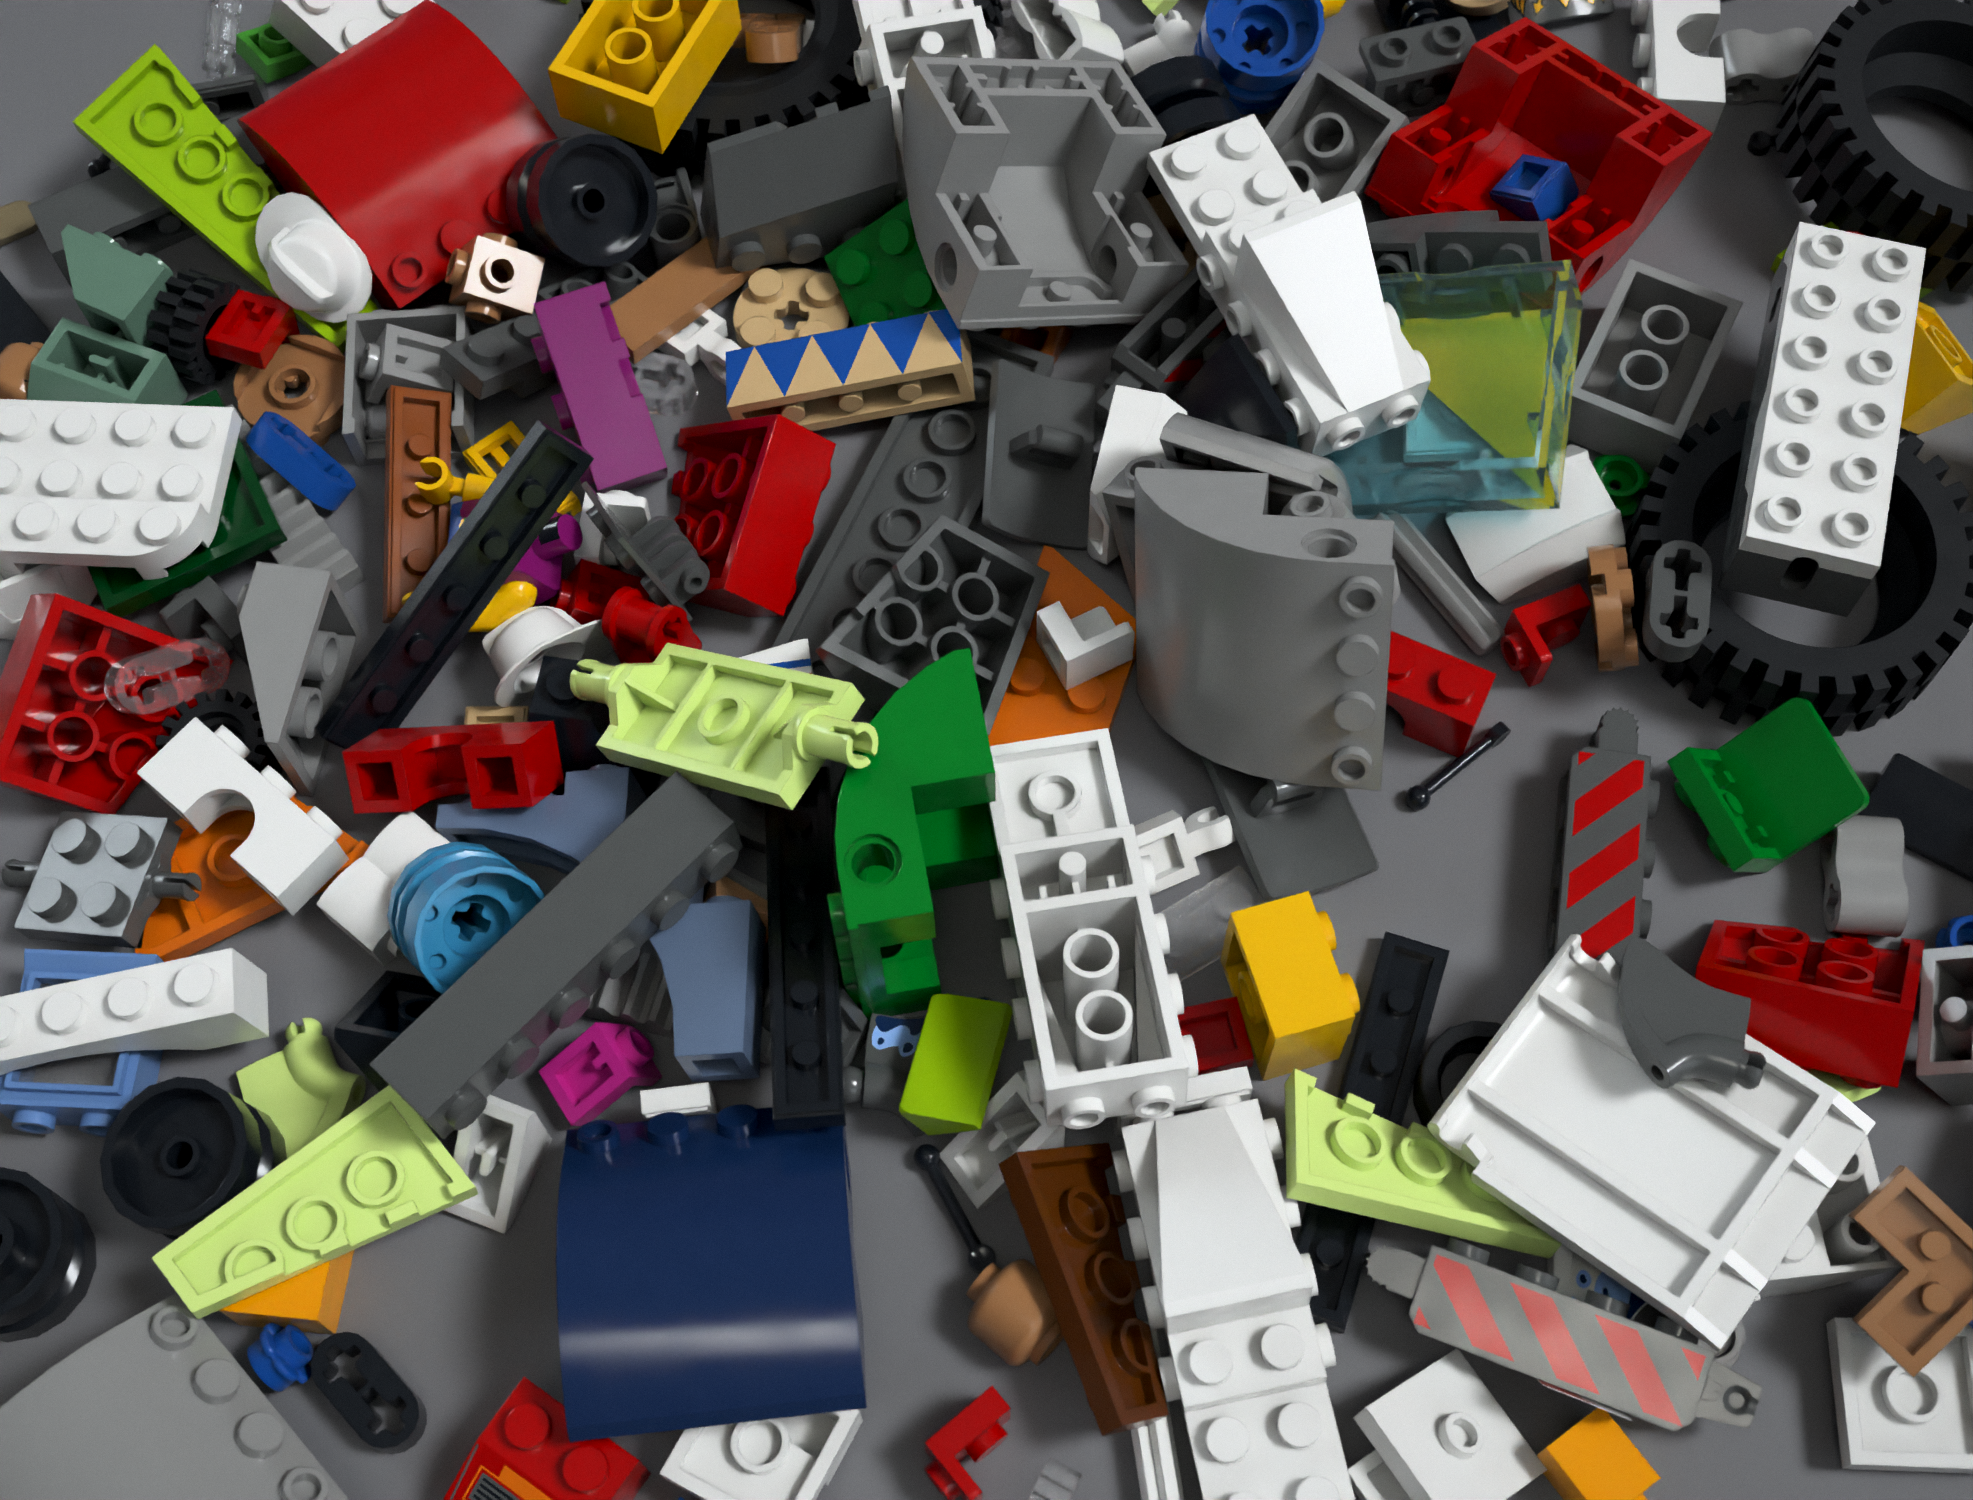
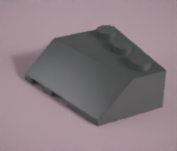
[700,85,898,271]
[815,514,1050,736]

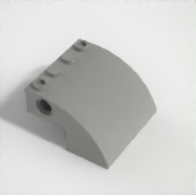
[902,56,1189,332]
[1134,467,1395,791]
[0,1293,349,1500]

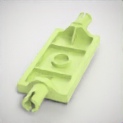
[569,643,879,810]

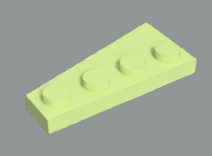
[1285,1068,1562,1259]
[151,1085,478,1319]

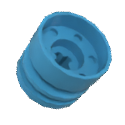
[387,841,545,994]

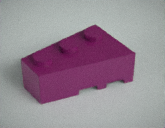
[530,281,667,493]

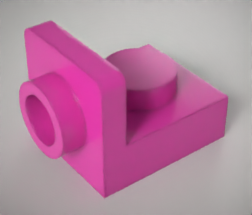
[538,1022,662,1126]

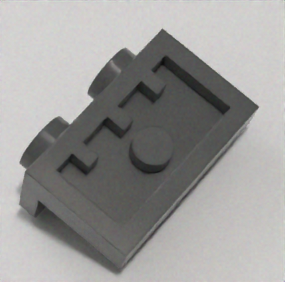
[1358,17,1477,118]

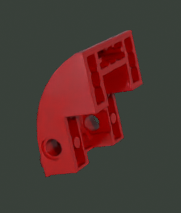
[237,0,557,309]
[1364,17,1713,312]

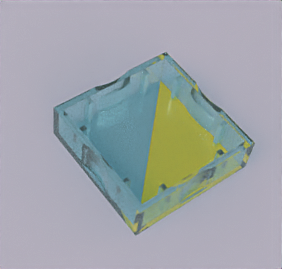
[1323,260,1583,516]

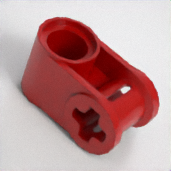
[601,586,702,663]

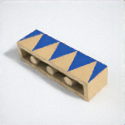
[726,309,975,431]

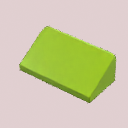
[899,993,1013,1135]

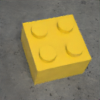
[1220,891,1360,1081]

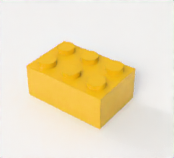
[548,0,742,154]

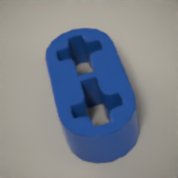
[245,411,356,511]

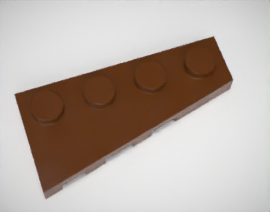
[998,1142,1169,1437]

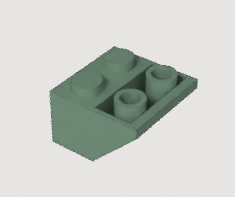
[61,224,174,348]
[26,317,188,405]

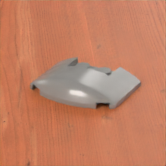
[1159,412,1353,513]

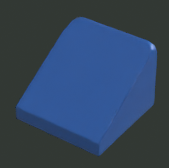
[1489,154,1579,221]

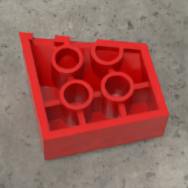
[0,593,234,814]

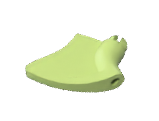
[236,1017,366,1159]

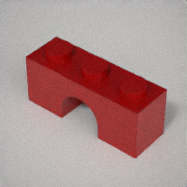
[1386,631,1497,758]
[342,721,564,814]

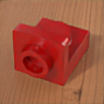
[205,289,300,370]
[548,559,649,625]
[1500,584,1591,687]
[923,1385,1011,1500]

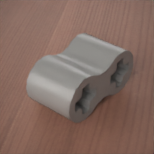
[1708,28,1816,105]
[1820,815,1909,938]

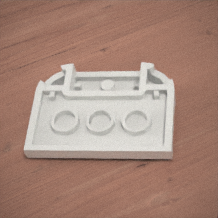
[0,399,242,580]

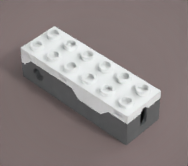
[1718,222,1926,617]

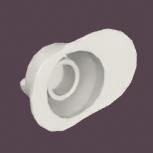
[255,192,372,323]
[482,606,613,707]

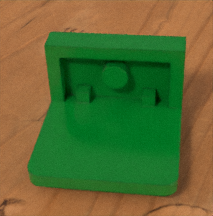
[1667,697,1870,873]

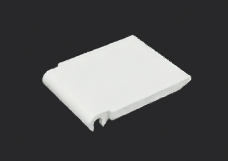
[1427,934,1875,1352]

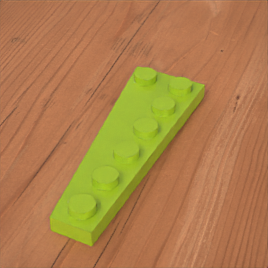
[72,44,378,354]

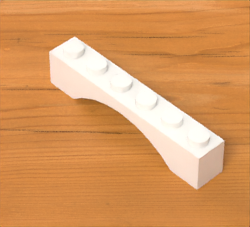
[0,948,269,1075]

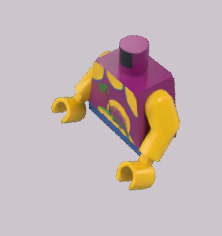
[402,457,583,632]

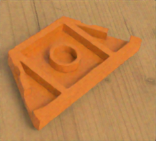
[988,545,1136,746]
[135,795,369,962]

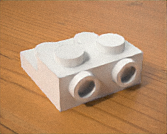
[659,1409,863,1500]

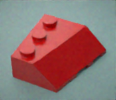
[671,414,836,617]
[1695,920,1925,1089]

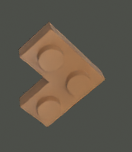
[1848,1165,1973,1378]

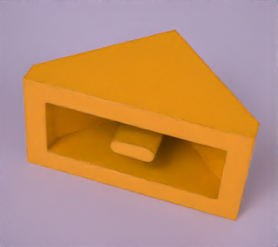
[219,1250,354,1335]

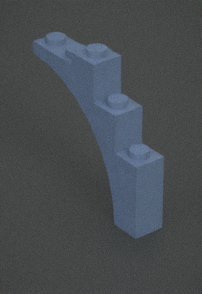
[435,764,766,1082]

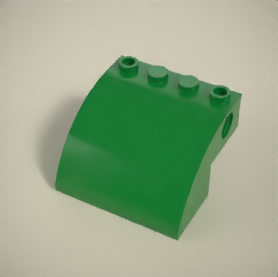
[827,648,998,1021]

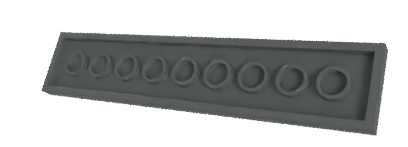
[697,329,1054,854]

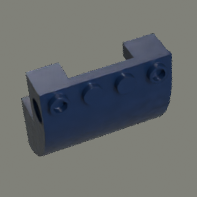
[556,1104,867,1442]

